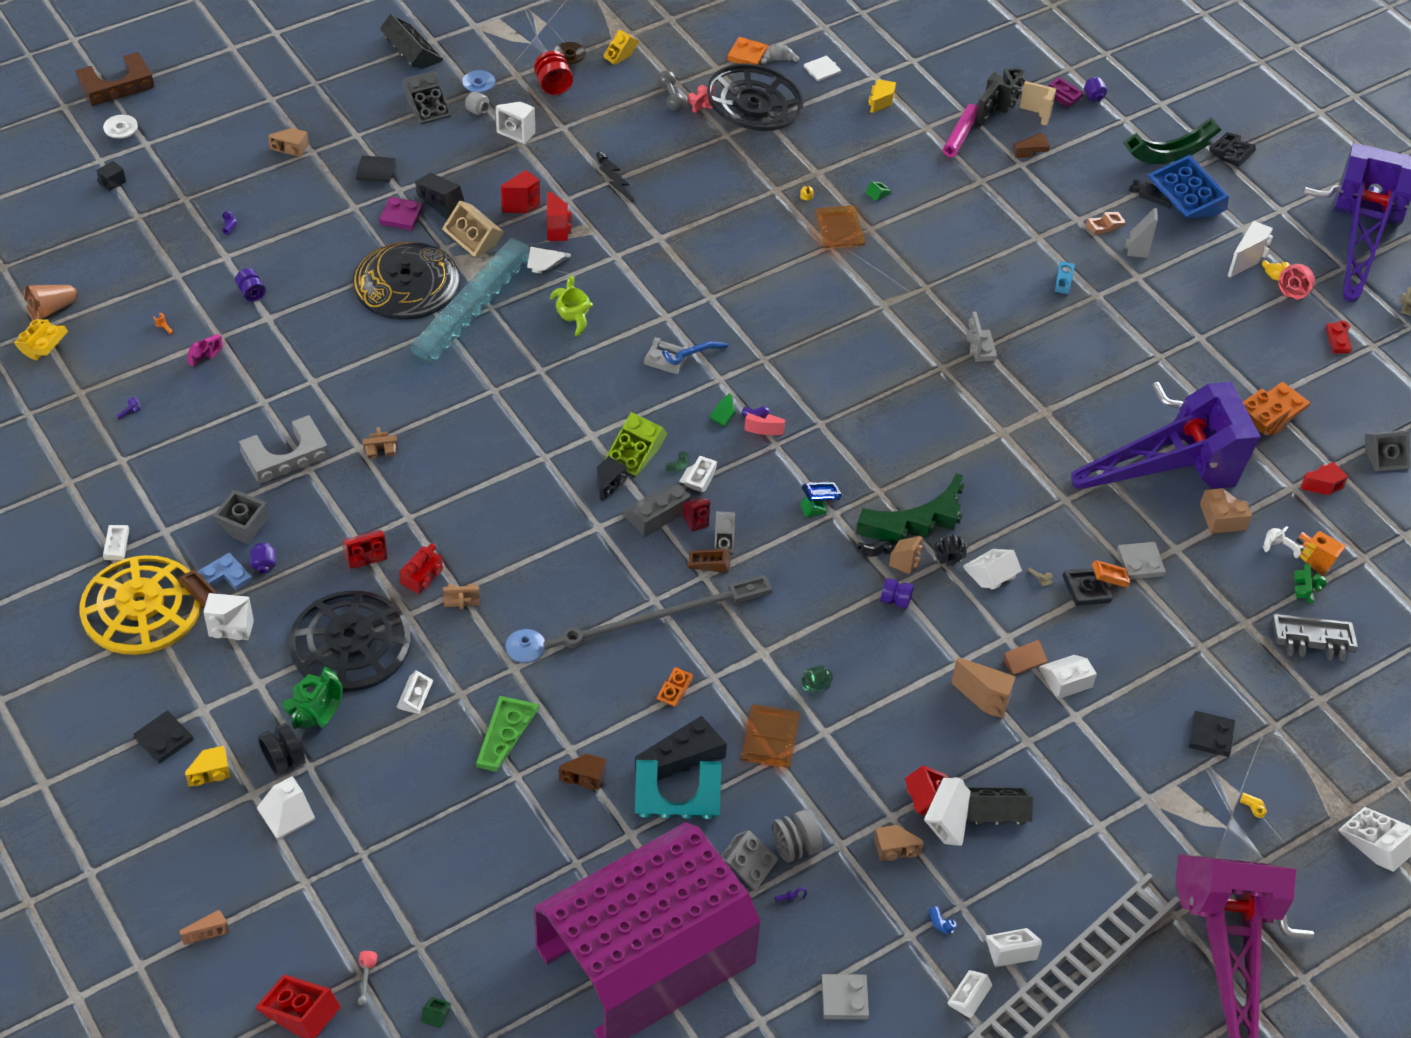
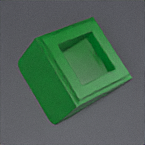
[866,182,892,201]
[800,495,828,517]

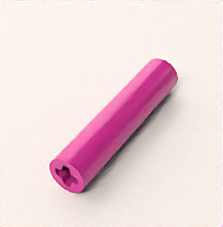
[943,104,978,157]

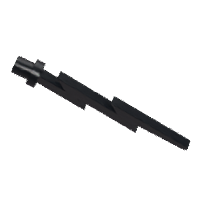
[596,151,634,202]

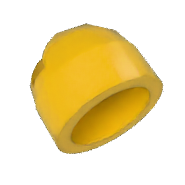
[800,186,814,201]

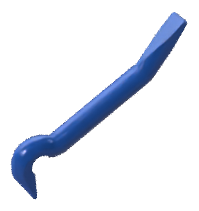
[662,341,729,365]

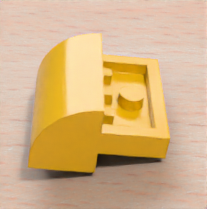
[14,319,68,360]

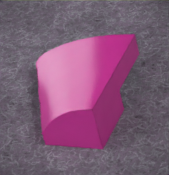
[188,334,223,367]

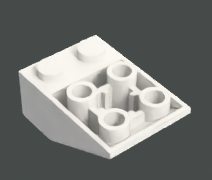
[1338,807,1411,872]

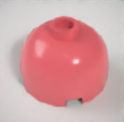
[1278,264,1315,300]

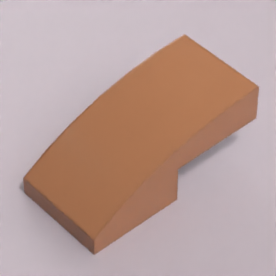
[1086,212,1126,235]

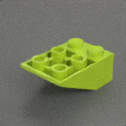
[604,412,668,477]

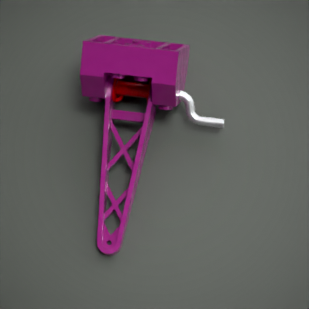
[1175,854,1314,1038]

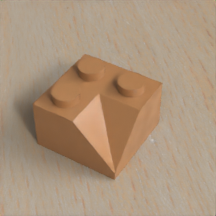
[1200,488,1252,534]

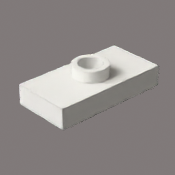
[103,525,129,560]

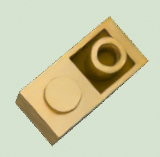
[603,29,639,65]
[868,79,896,113]
[185,746,231,787]

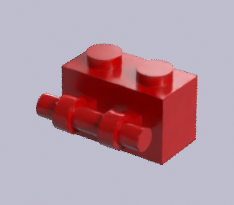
[399,543,443,594]

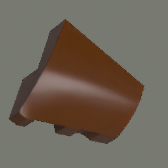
[1012,132,1050,158]

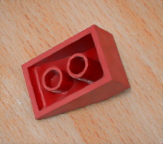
[255,974,341,1038]

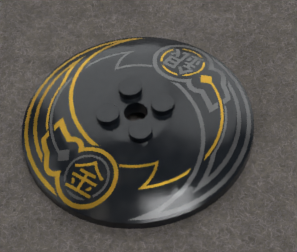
[353,242,459,320]

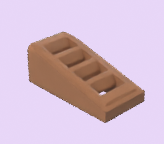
[179,910,230,945]

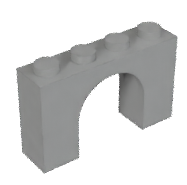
[239,415,329,484]

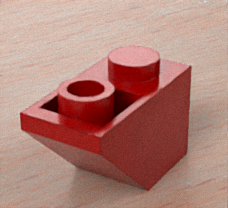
[1301,462,1348,495]

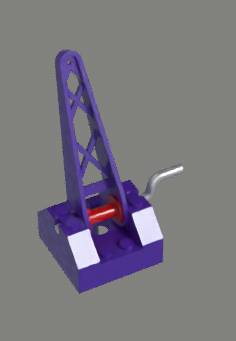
[1304,143,1411,302]
[1071,382,1261,489]

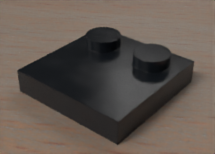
[1062,568,1113,606]
[133,710,194,764]
[1188,711,1235,757]

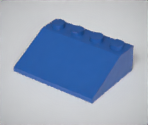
[1148,155,1229,219]

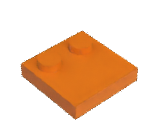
[727,37,768,65]

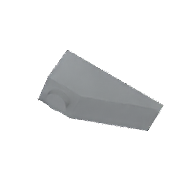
[1124,208,1158,258]

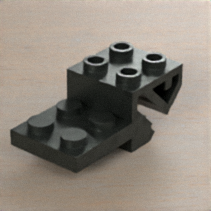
[975,67,1026,127]

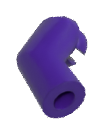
[222,211,237,235]

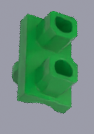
[1294,563,1327,603]

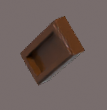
[178,569,218,608]

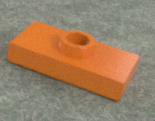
[1092,560,1131,587]

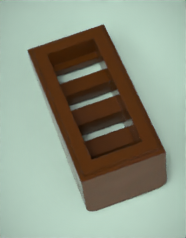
[688,549,731,572]

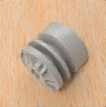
[771,809,823,864]

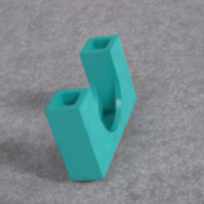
[635,760,721,819]

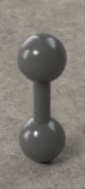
[658,70,685,111]

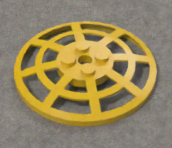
[80,555,201,655]

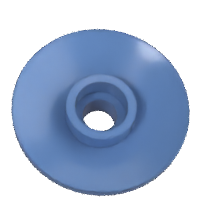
[463,70,495,93]
[505,629,545,663]

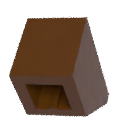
[559,754,607,790]

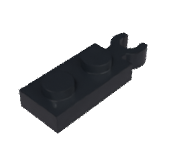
[1129,179,1172,208]

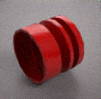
[534,51,573,95]

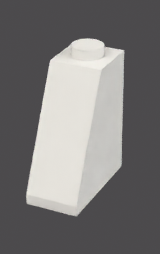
[924,777,970,846]

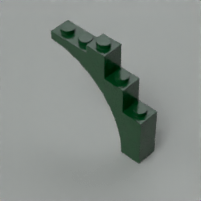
[856,473,965,545]

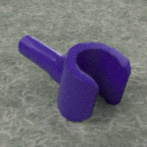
[116,397,140,419]

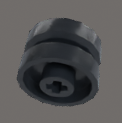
[257,723,306,777]

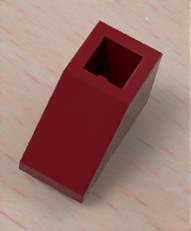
[682,498,711,532]

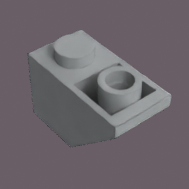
[714,511,735,553]

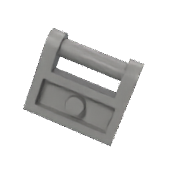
[644,337,689,375]

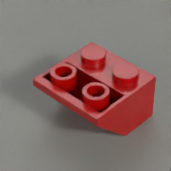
[342,530,388,569]

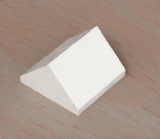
[986,928,1042,967]

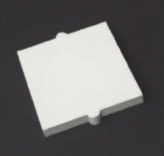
[803,56,841,82]

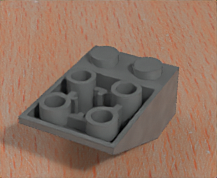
[402,71,451,124]

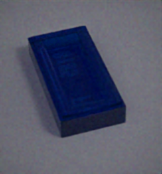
[801,482,842,501]

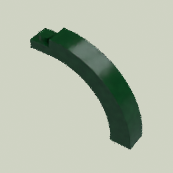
[1123,117,1222,164]

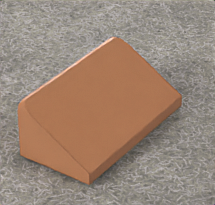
[1003,640,1047,676]

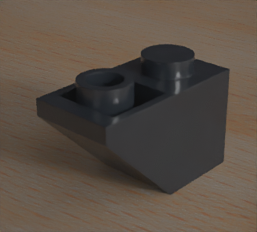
[597,456,627,501]

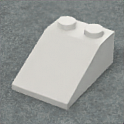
[1228,221,1273,277]

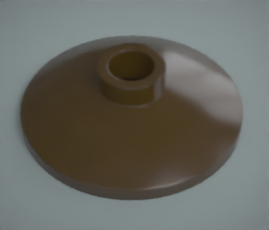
[554,42,586,64]

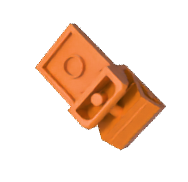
[1243,381,1310,436]

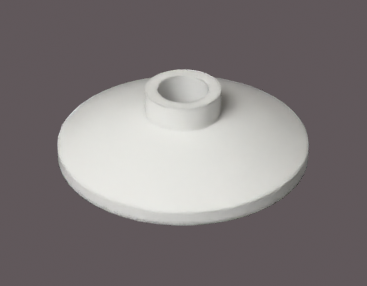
[103,115,138,138]

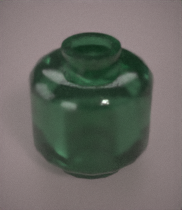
[801,665,833,694]

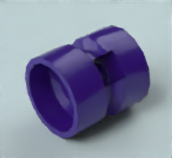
[235,268,266,302]
[880,577,914,609]

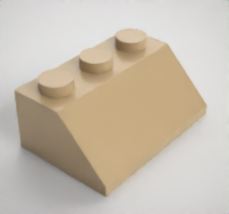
[442,201,504,257]

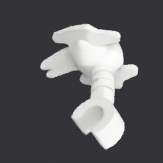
[1263,526,1305,558]

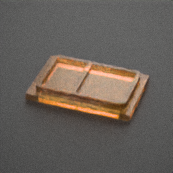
[815,205,865,249]
[741,704,800,768]

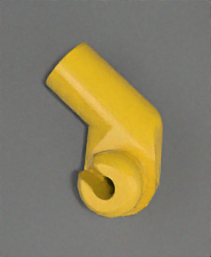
[1240,793,1267,818]

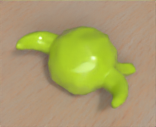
[549,276,593,337]

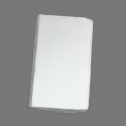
[396,670,433,714]
[947,970,992,1018]

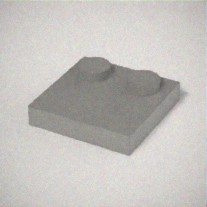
[1117,542,1166,580]
[821,974,869,1019]

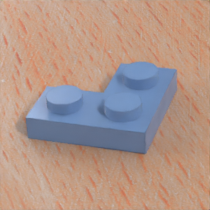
[197,552,252,591]

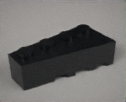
[635,715,727,781]

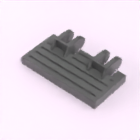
[1272,614,1358,661]

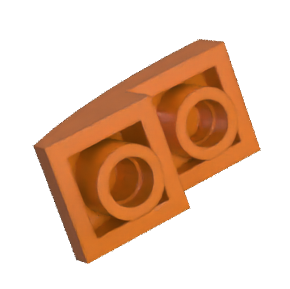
[657,667,693,707]

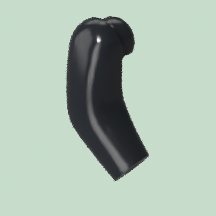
[856,540,893,557]

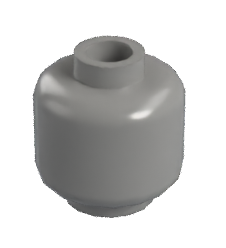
[465,91,490,116]

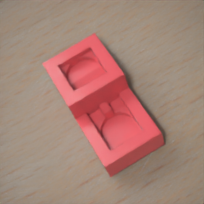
[745,413,785,435]

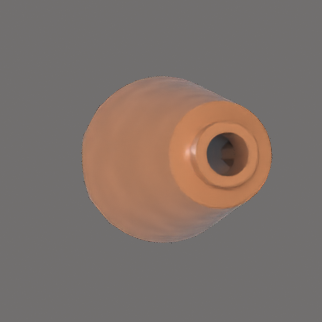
[24,285,78,320]

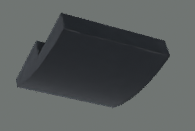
[1209,132,1256,167]
[356,155,396,183]

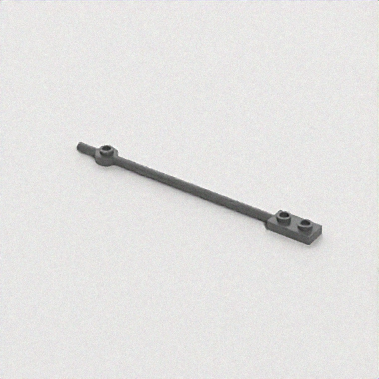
[543,575,772,649]

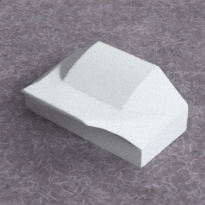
[679,456,717,492]

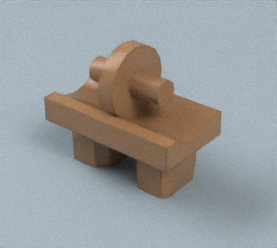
[362,427,397,459]
[443,583,480,610]

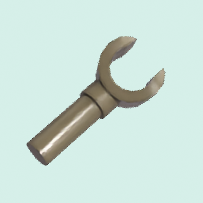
[1027,567,1053,586]

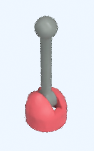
[358,951,378,1006]

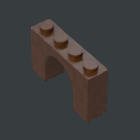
[75,52,154,106]

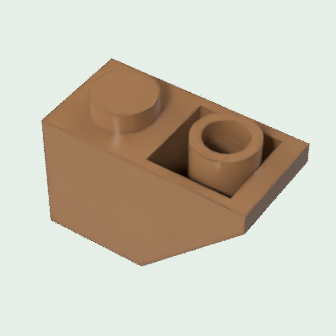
[268,128,309,157]
[889,536,923,574]
[874,825,923,861]

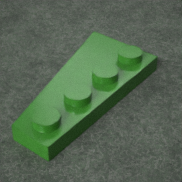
[476,696,539,772]

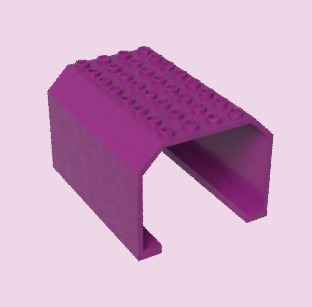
[534,822,761,1038]

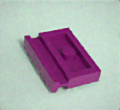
[1048,77,1084,108]

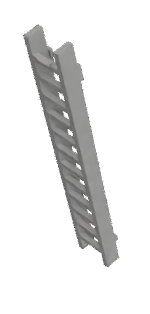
[967,873,1180,1038]

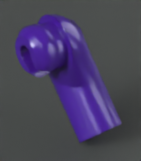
[741,406,770,418]

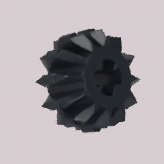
[934,534,967,566]

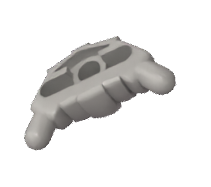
[761,43,799,65]

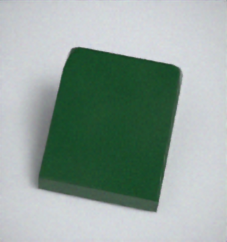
[421,997,452,1028]

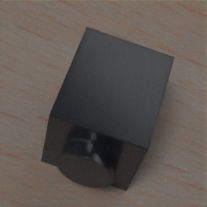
[96,161,126,191]

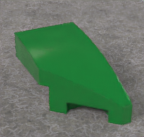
[709,393,736,428]

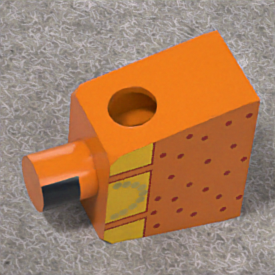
[1296,531,1346,576]

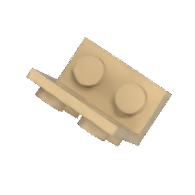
[1020,81,1056,126]

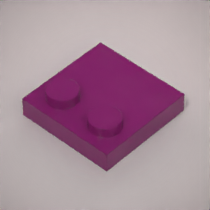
[379,197,423,231]

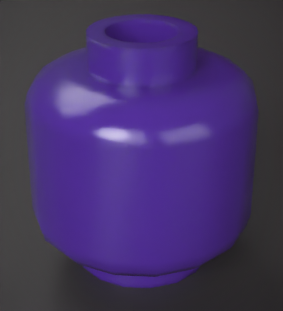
[1084,77,1108,102]
[250,543,276,574]

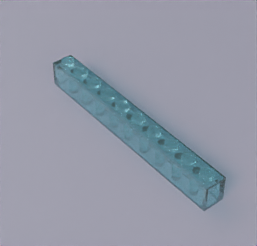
[411,237,530,365]

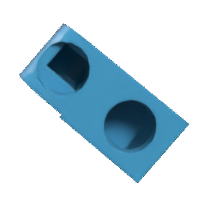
[1055,261,1075,295]

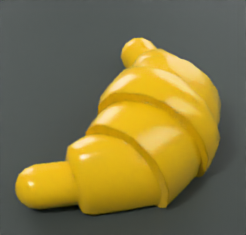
[1262,260,1290,281]

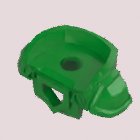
[282,667,343,729]

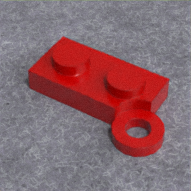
[1325,320,1352,354]

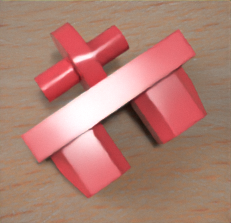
[687,85,715,113]

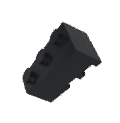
[415,173,465,220]

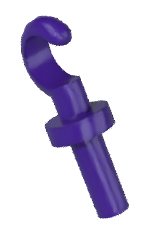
[774,887,807,902]

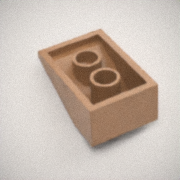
[951,657,1016,718]

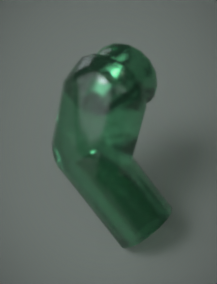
[665,452,689,472]

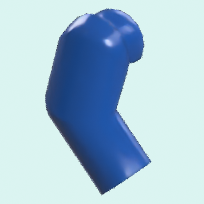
[929,907,957,934]

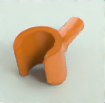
[153,313,174,335]

